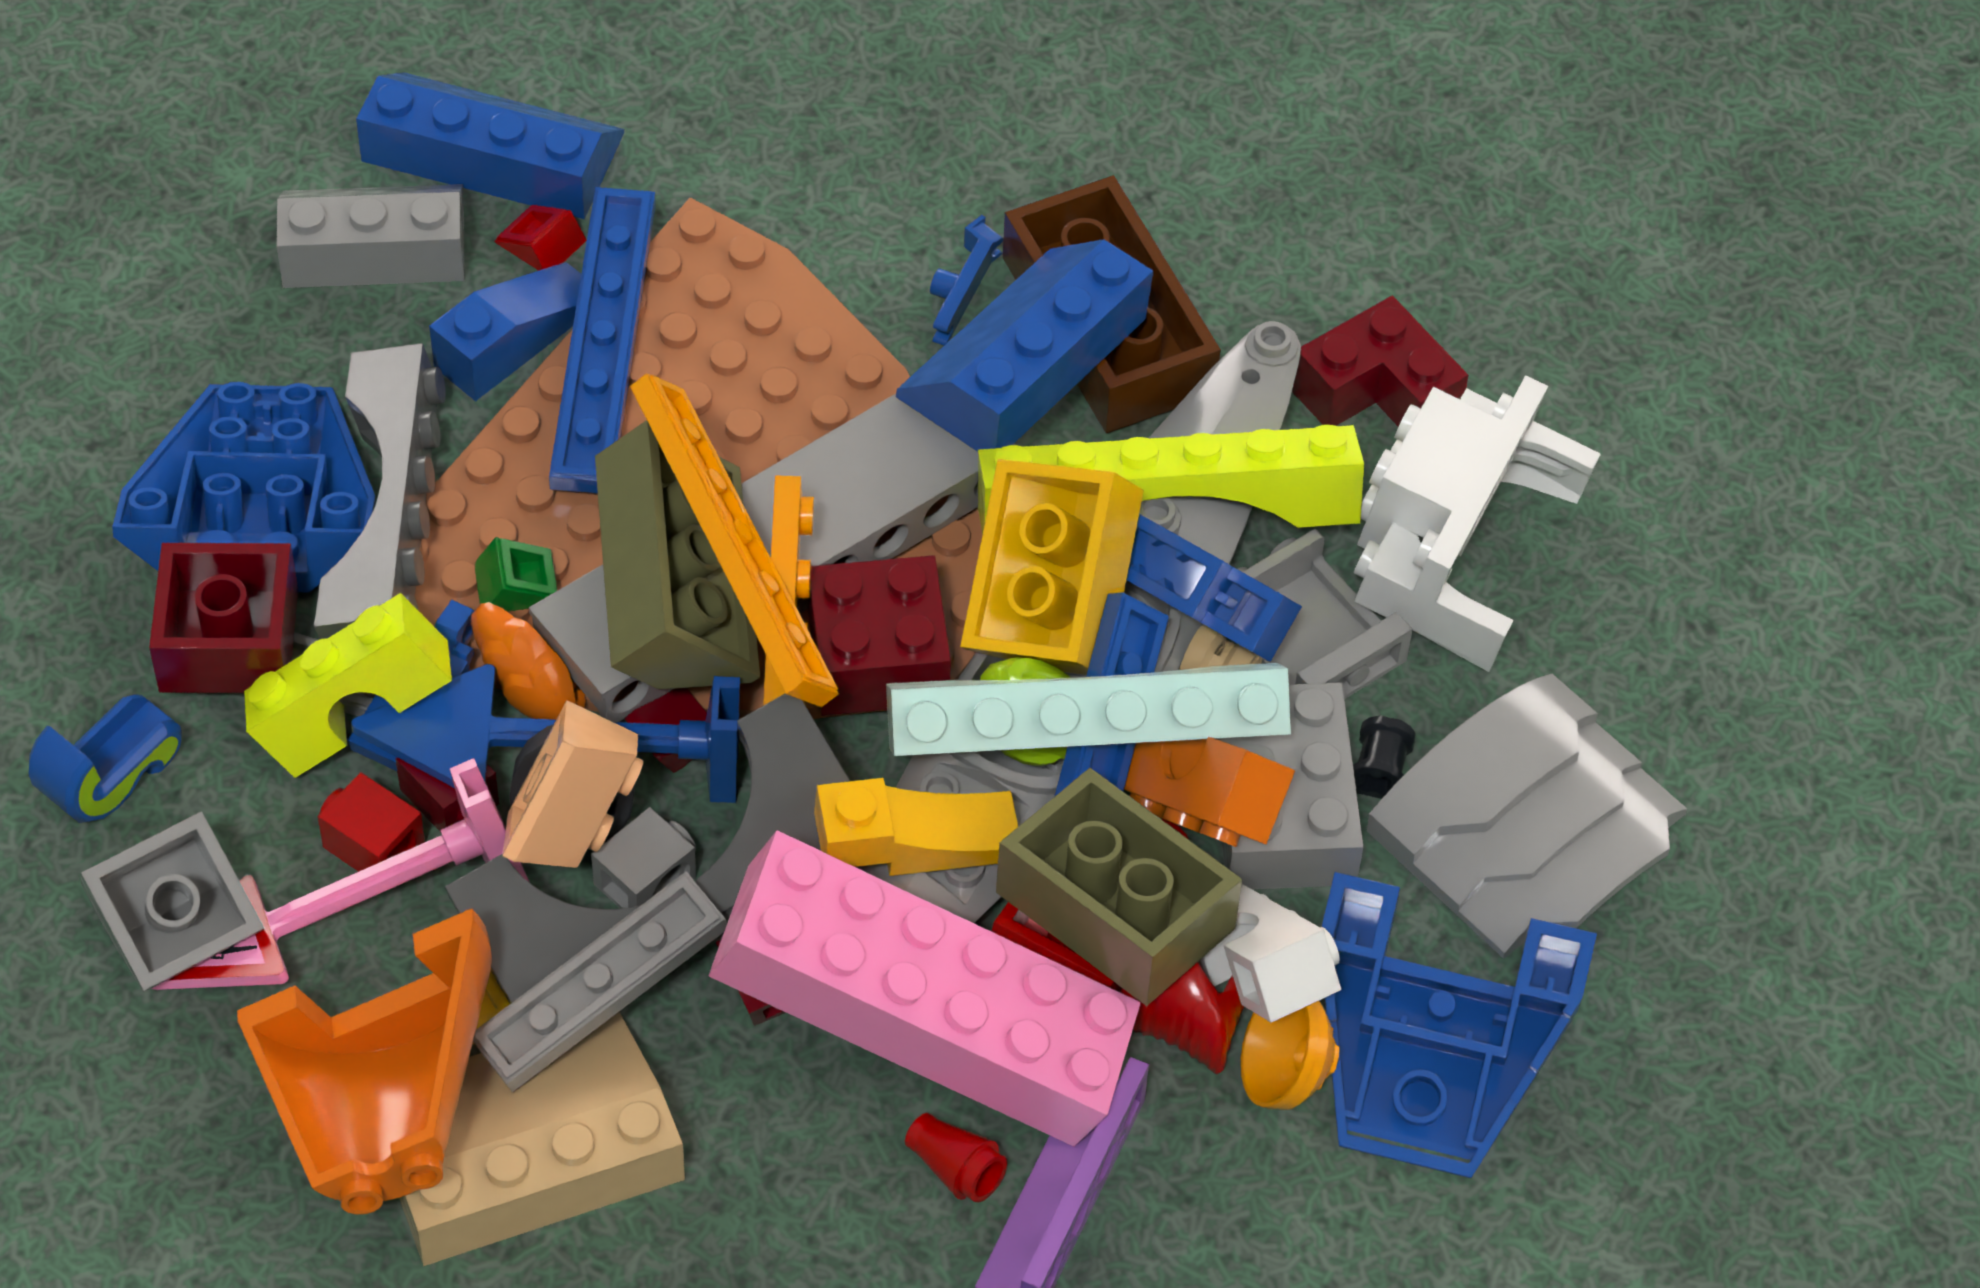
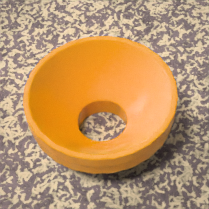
[1240,1001,1339,1110]

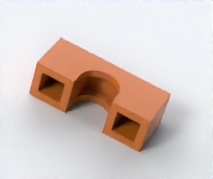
[1124,736,1295,847]

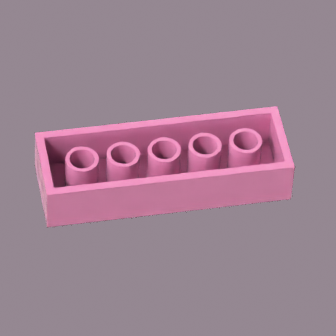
[708,830,1141,1147]

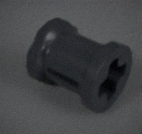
[1353,716,1416,799]

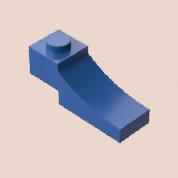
[1126,514,1302,662]

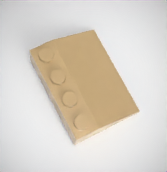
[399,1012,685,1266]

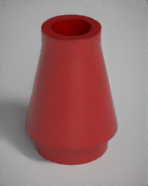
[905,1112,1007,1203]

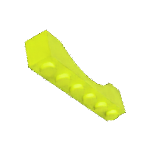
[978,425,1364,535]

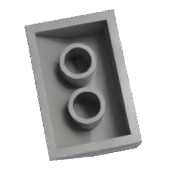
[277,184,465,288]

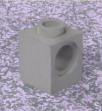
[591,807,696,908]

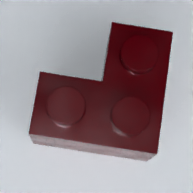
[1292,295,1469,427]

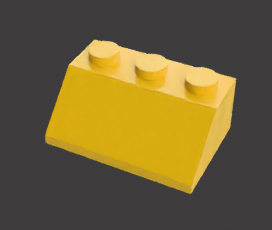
[960,459,1144,675]

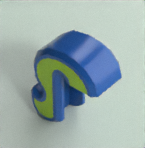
[28,694,182,823]

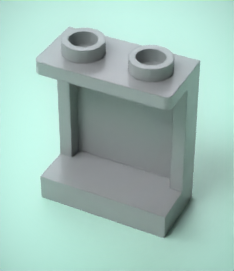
[1238,529,1412,699]

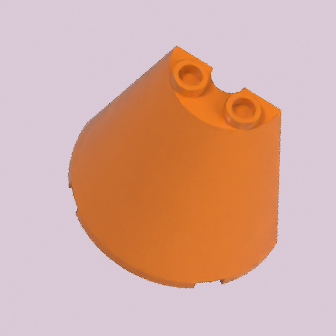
[237,908,492,1215]

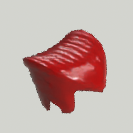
[1120,962,1244,1075]

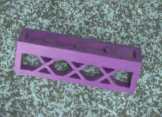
[975,1057,1149,1288]

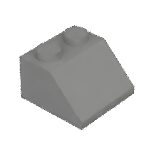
[81,811,264,992]

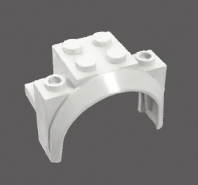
[1354,376,1600,672]

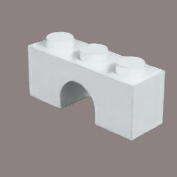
[1198,884,1342,1023]

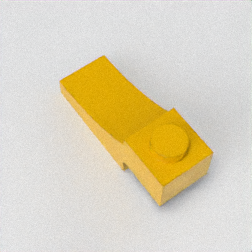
[814,778,1018,876]

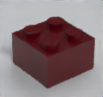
[149,543,299,693]
[808,555,951,716]

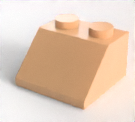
[502,700,644,868]

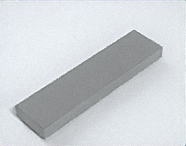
[473,871,727,1092]

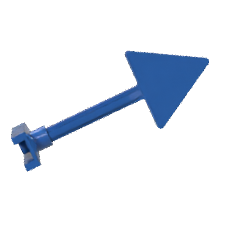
[351,664,740,803]

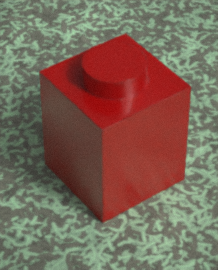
[318,772,425,872]

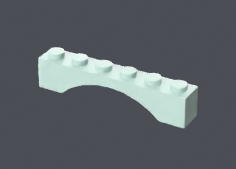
[886,663,1291,756]

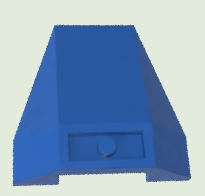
[112,382,376,593]

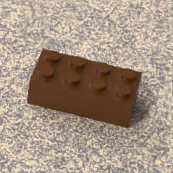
[1003,175,1221,433]

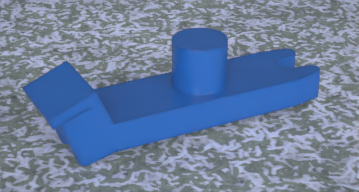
[930,215,1003,346]

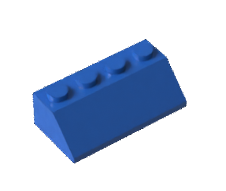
[356,72,624,219]
[896,239,1153,452]

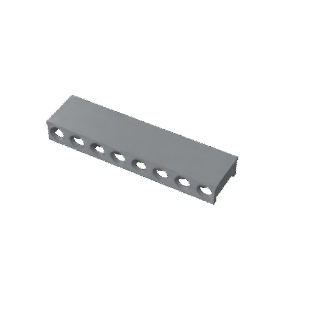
[528,394,1015,722]

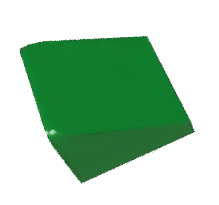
[475,537,558,612]

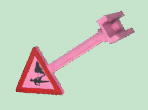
[151,758,530,990]

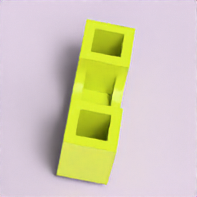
[244,593,452,778]

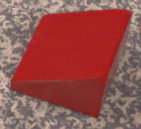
[494,205,587,271]

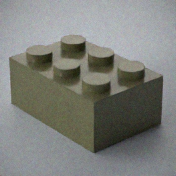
[996,768,1242,1006]

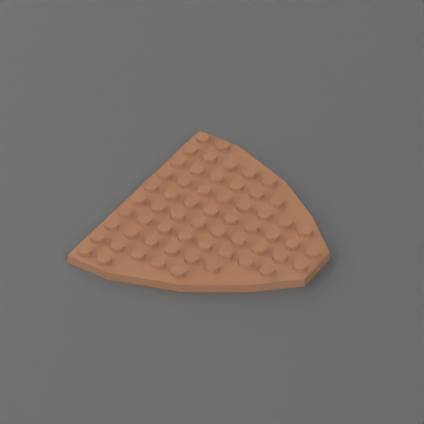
[415,197,982,719]

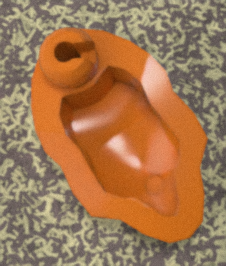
[471,602,586,720]

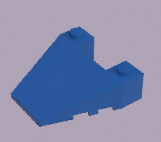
[1322,872,1597,1178]

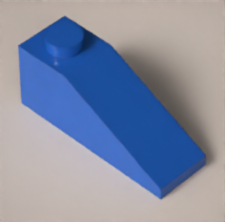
[429,262,581,401]

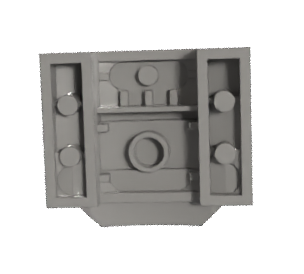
[1367,674,1687,959]

